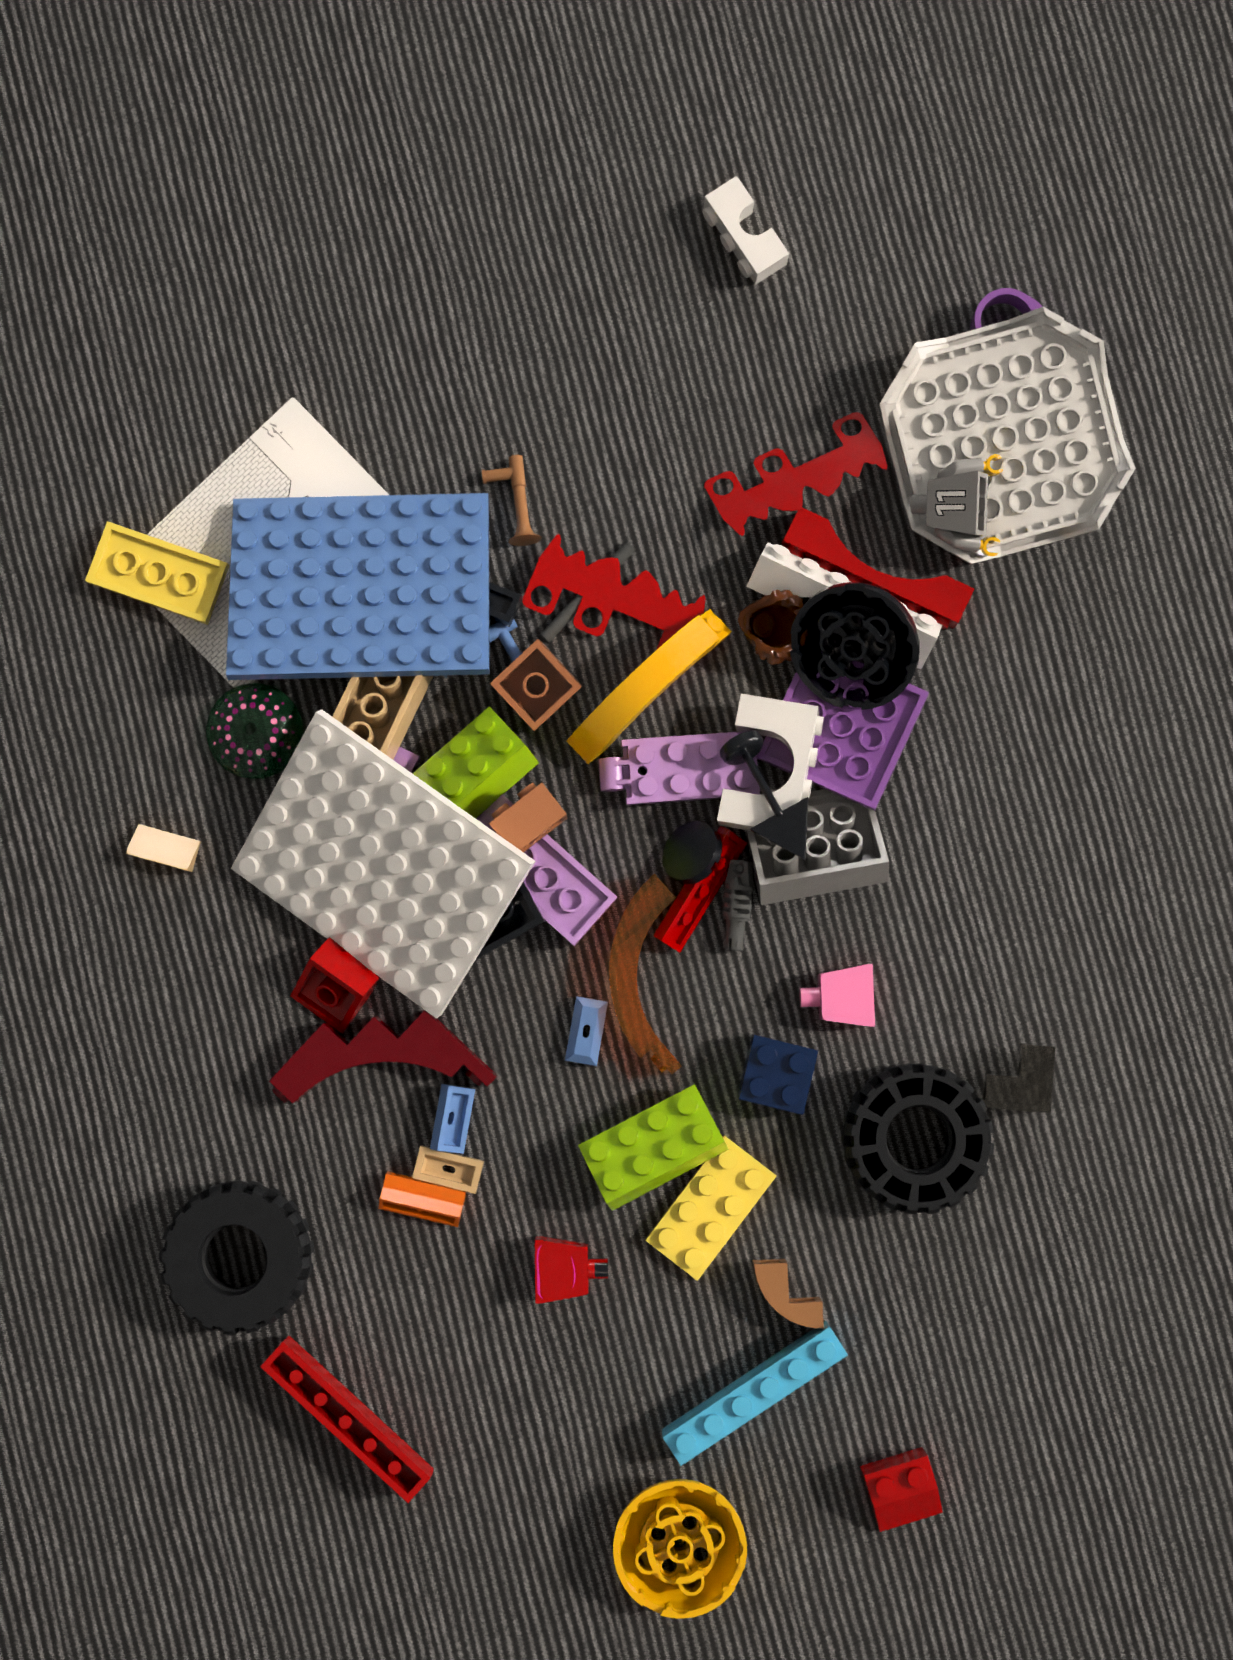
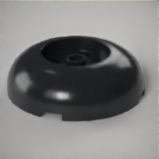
[790,582,920,710]

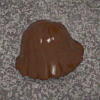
[738,589,809,665]

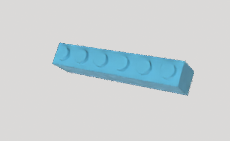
[662,1321,848,1466]

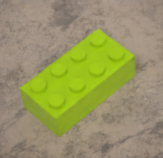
[412,706,539,819]
[578,1084,729,1211]

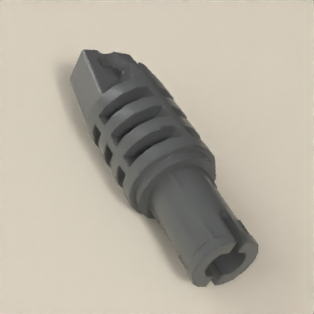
[722,860,754,950]

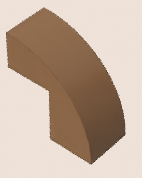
[752,1259,824,1329]

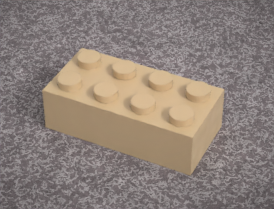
[332,675,433,760]

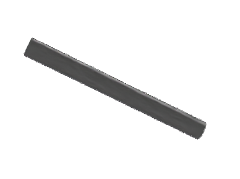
[540,541,635,643]

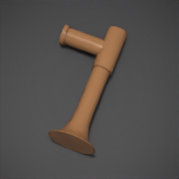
[482,455,542,546]

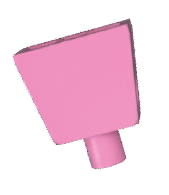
[799,964,875,1027]

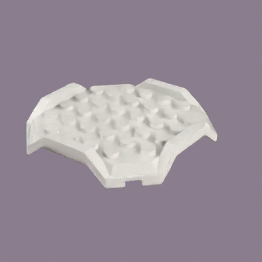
[879,307,1136,564]

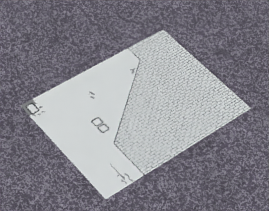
[147,397,389,693]

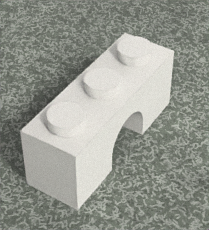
[702,176,789,285]

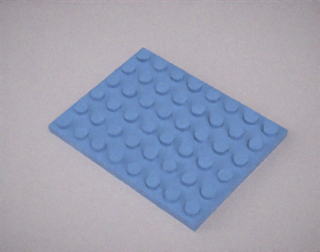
[226,493,490,680]

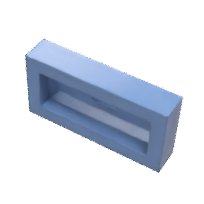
[565,996,608,1066]
[430,1084,475,1154]

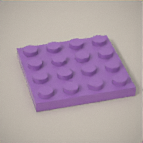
[756,651,929,811]

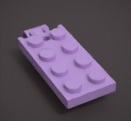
[598,732,760,805]

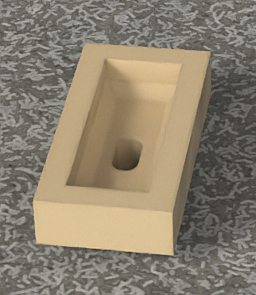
[412,1145,484,1194]

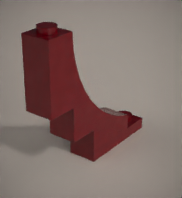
[269,1010,498,1104]

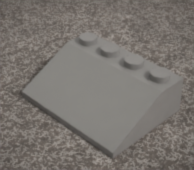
[745,789,889,905]

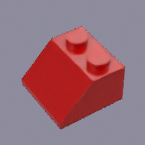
[290,937,380,1034]
[860,1447,943,1532]

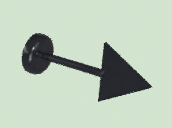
[720,730,808,860]

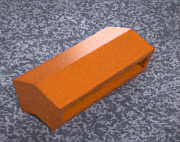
[378,1171,467,1227]

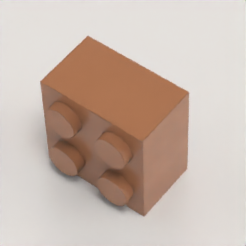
[490,639,583,731]
[489,783,568,853]

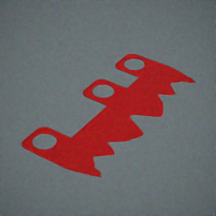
[704,412,887,536]
[522,534,706,650]

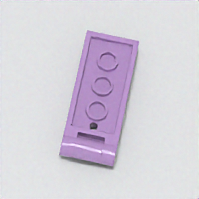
[476,794,618,946]

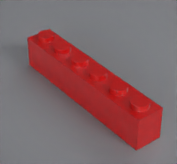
[260,1335,434,1503]

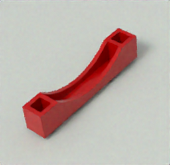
[782,507,975,629]

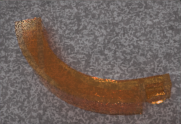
[609,873,682,1074]

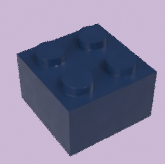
[737,1034,818,1115]

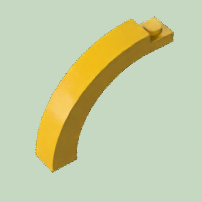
[566,609,732,764]

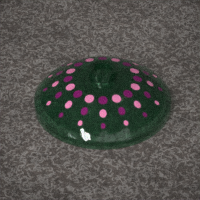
[206,683,303,779]

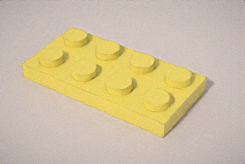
[85,521,230,625]
[645,1135,776,1281]

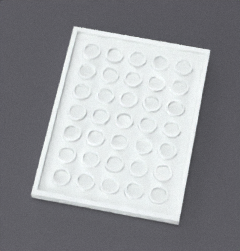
[231,710,536,1019]

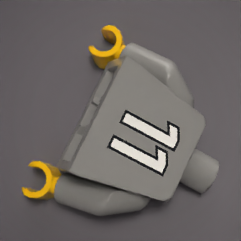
[910,454,1003,556]

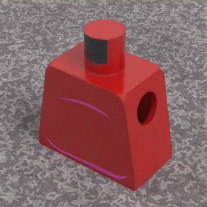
[535,1236,608,1304]

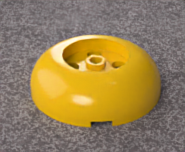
[613,1479,747,1619]

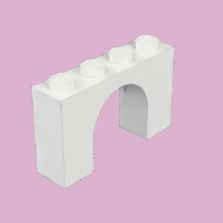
[717,694,824,831]

